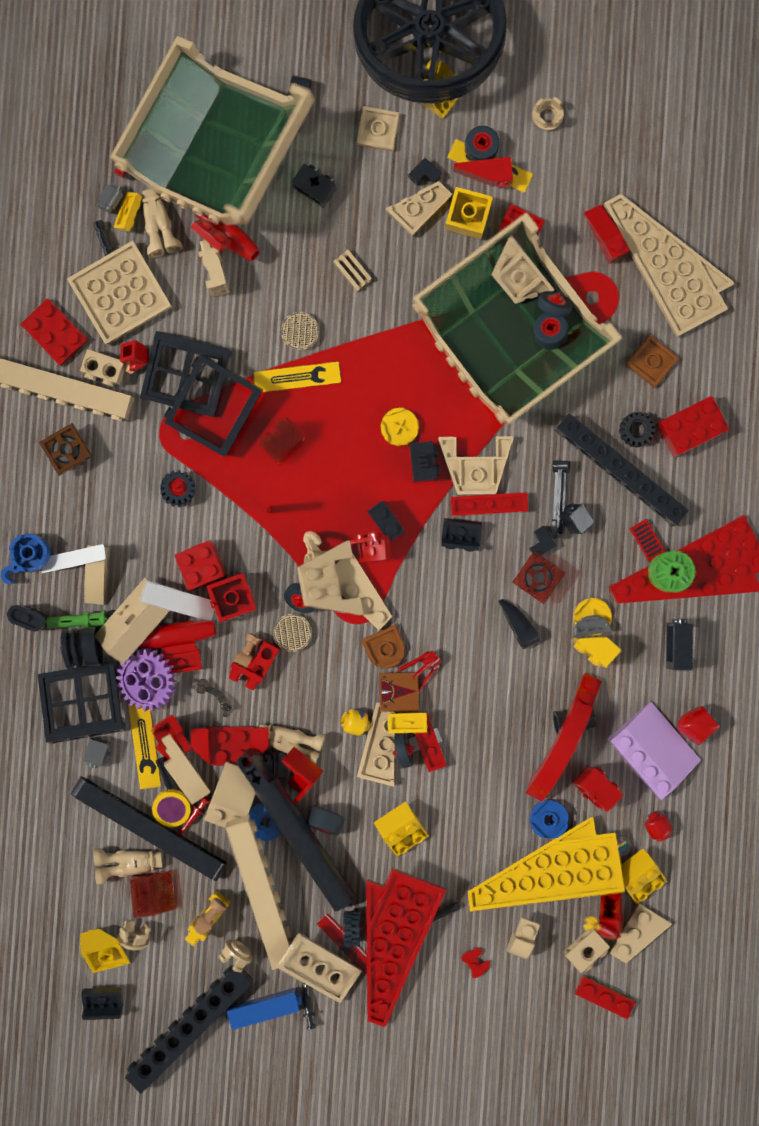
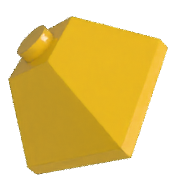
[80,929,130,973]

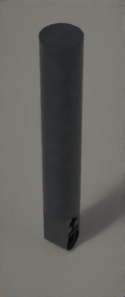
[237,748,356,912]

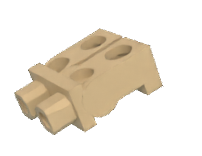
[198,240,230,298]

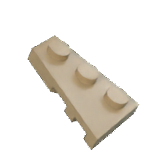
[608,903,672,963]

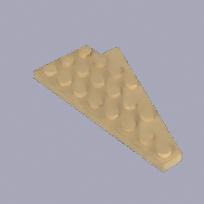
[603,194,734,338]

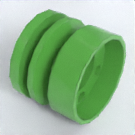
[648,551,695,592]

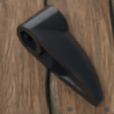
[498,599,540,650]

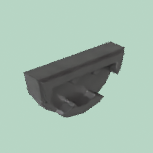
[573,615,612,637]

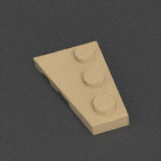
[385,181,452,237]

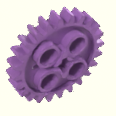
[116,648,177,711]

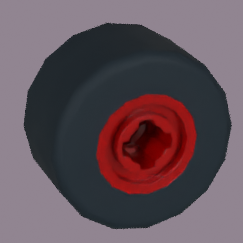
[465,126,499,161]
[533,312,568,350]
[307,807,345,836]

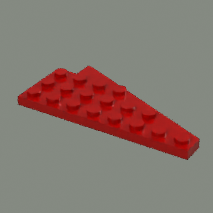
[608,515,759,604]
[366,868,446,1027]

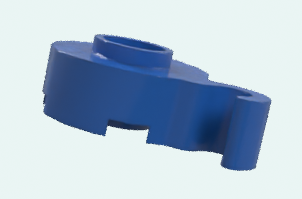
[1,534,51,584]

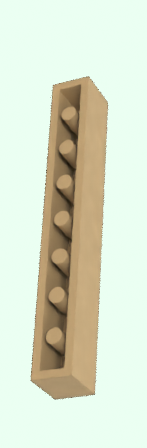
[0,358,134,422]
[226,815,292,970]

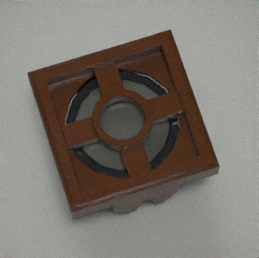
[39,423,93,476]

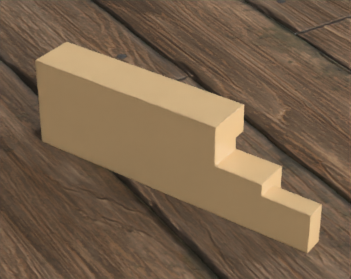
[162,733,211,804]

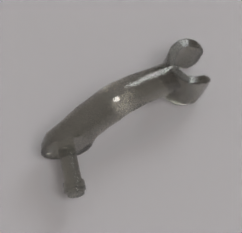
[196,679,232,717]

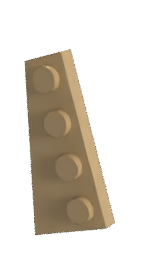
[335,553,392,630]
[357,702,395,787]

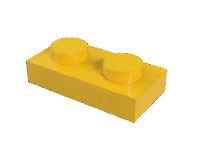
[113,192,142,232]
[388,712,427,733]

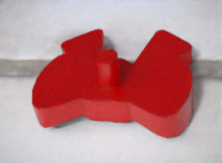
[461,948,490,978]

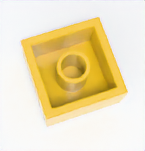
[445,187,493,239]

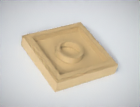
[356,106,400,152]

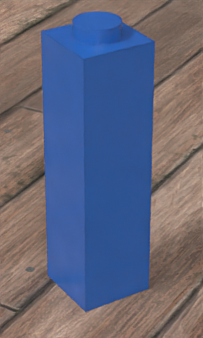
[227,988,303,1030]

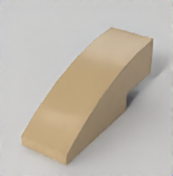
[84,545,109,605]

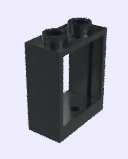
[666,619,694,671]

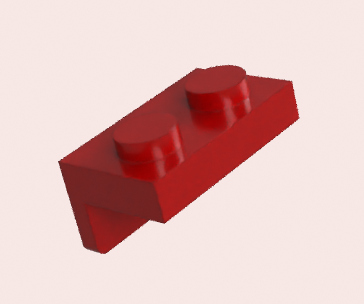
[350,532,391,563]

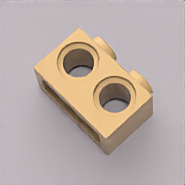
[80,349,127,387]

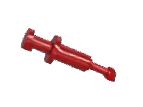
[178,796,211,835]

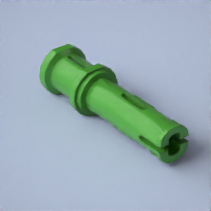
[47,610,107,628]

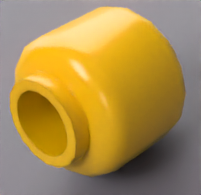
[341,709,371,736]

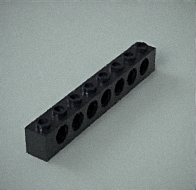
[554,413,689,527]
[125,965,253,1094]

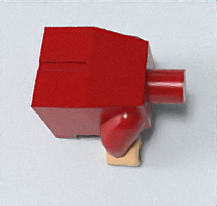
[120,340,149,374]

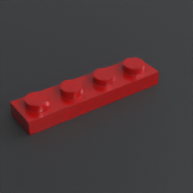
[450,492,528,516]

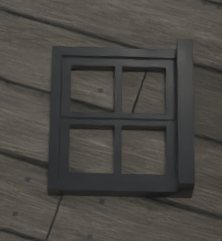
[140,331,233,417]
[37,661,126,744]

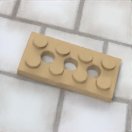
[277,933,362,1003]

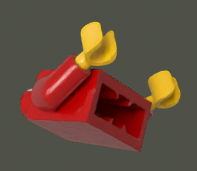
[584,893,623,940]

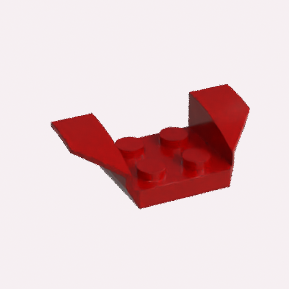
[191,726,269,766]

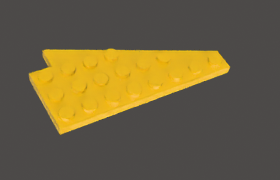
[468,817,625,912]

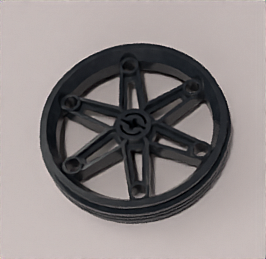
[353,0,507,103]

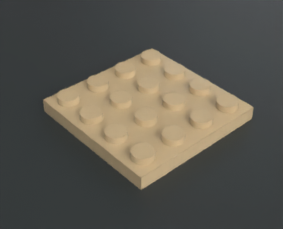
[67,240,172,346]

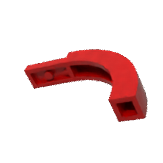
[525,673,602,802]

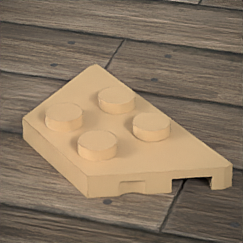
[491,236,554,303]

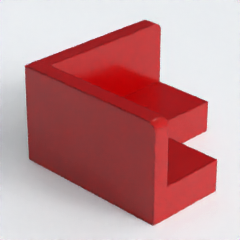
[151,714,192,759]
[282,747,323,804]

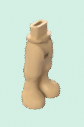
[141,189,183,258]
[259,723,326,764]
[94,848,163,886]

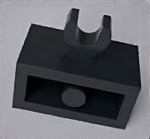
[409,441,440,483]

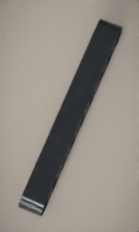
[70,777,227,881]

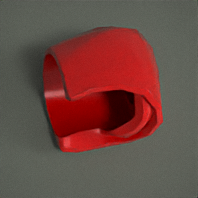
[677,706,719,745]

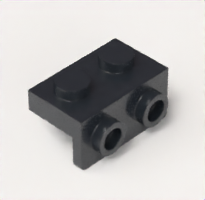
[441,518,482,552]
[81,987,123,1020]

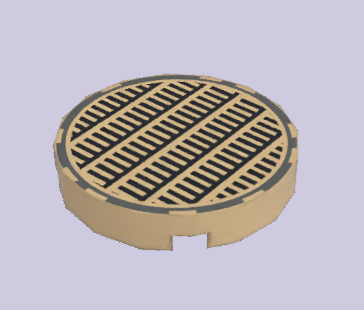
[281,312,319,351]
[273,614,312,652]

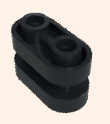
[7,605,48,632]

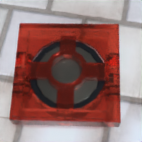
[512,551,566,604]

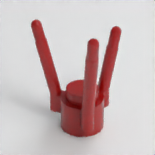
[398,651,442,694]

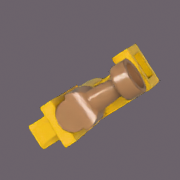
[185,890,231,946]

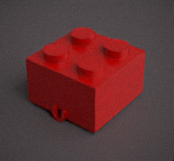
[174,540,228,591]
[206,573,258,623]
[572,766,623,812]

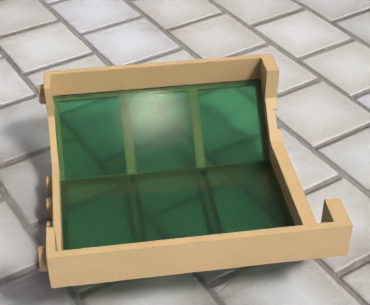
[110,36,314,225]
[412,213,622,425]

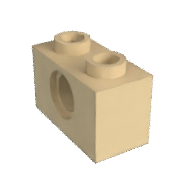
[563,929,610,973]

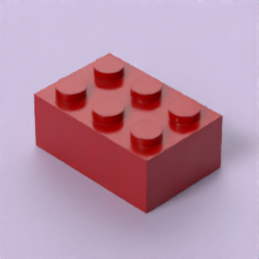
[656,395,730,458]

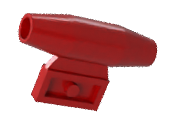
[190,202,260,262]
[139,620,216,673]

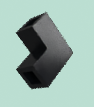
[408,158,442,186]
[529,526,556,558]

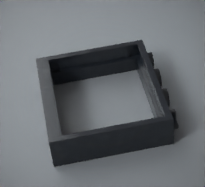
[164,355,264,457]

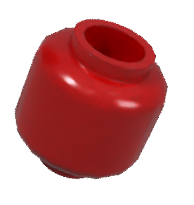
[644,811,673,842]

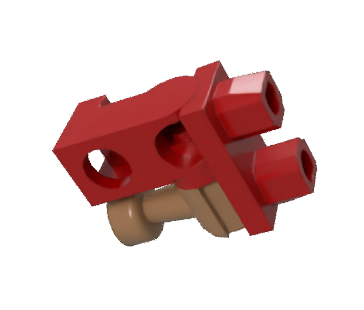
[229,632,281,690]

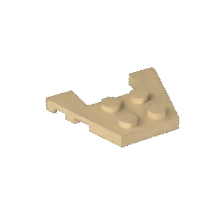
[438,436,514,495]
[297,540,363,616]

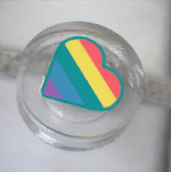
[616,835,631,856]

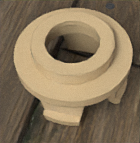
[532,96,564,131]
[117,920,151,950]
[219,940,253,972]

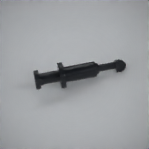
[302,983,316,1030]

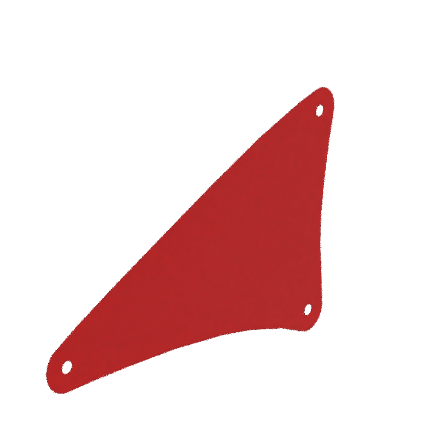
[159,271,619,624]

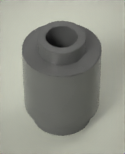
[97,183,123,213]

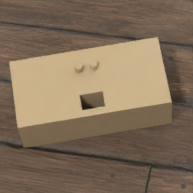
[94,578,170,664]

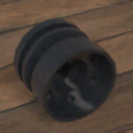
[61,626,103,669]

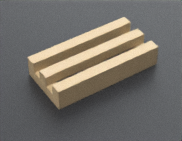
[333,250,372,292]

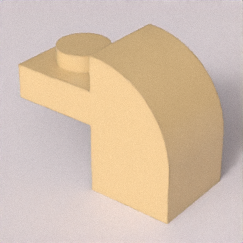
[507,916,540,959]

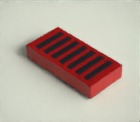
[629,519,665,562]

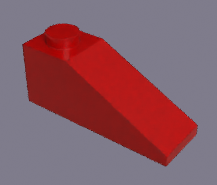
[453,157,513,189]
[583,204,629,264]

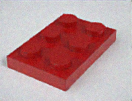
[20,298,88,366]

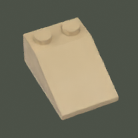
[204,761,256,828]

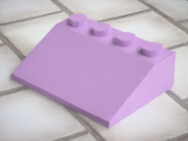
[607,701,701,800]

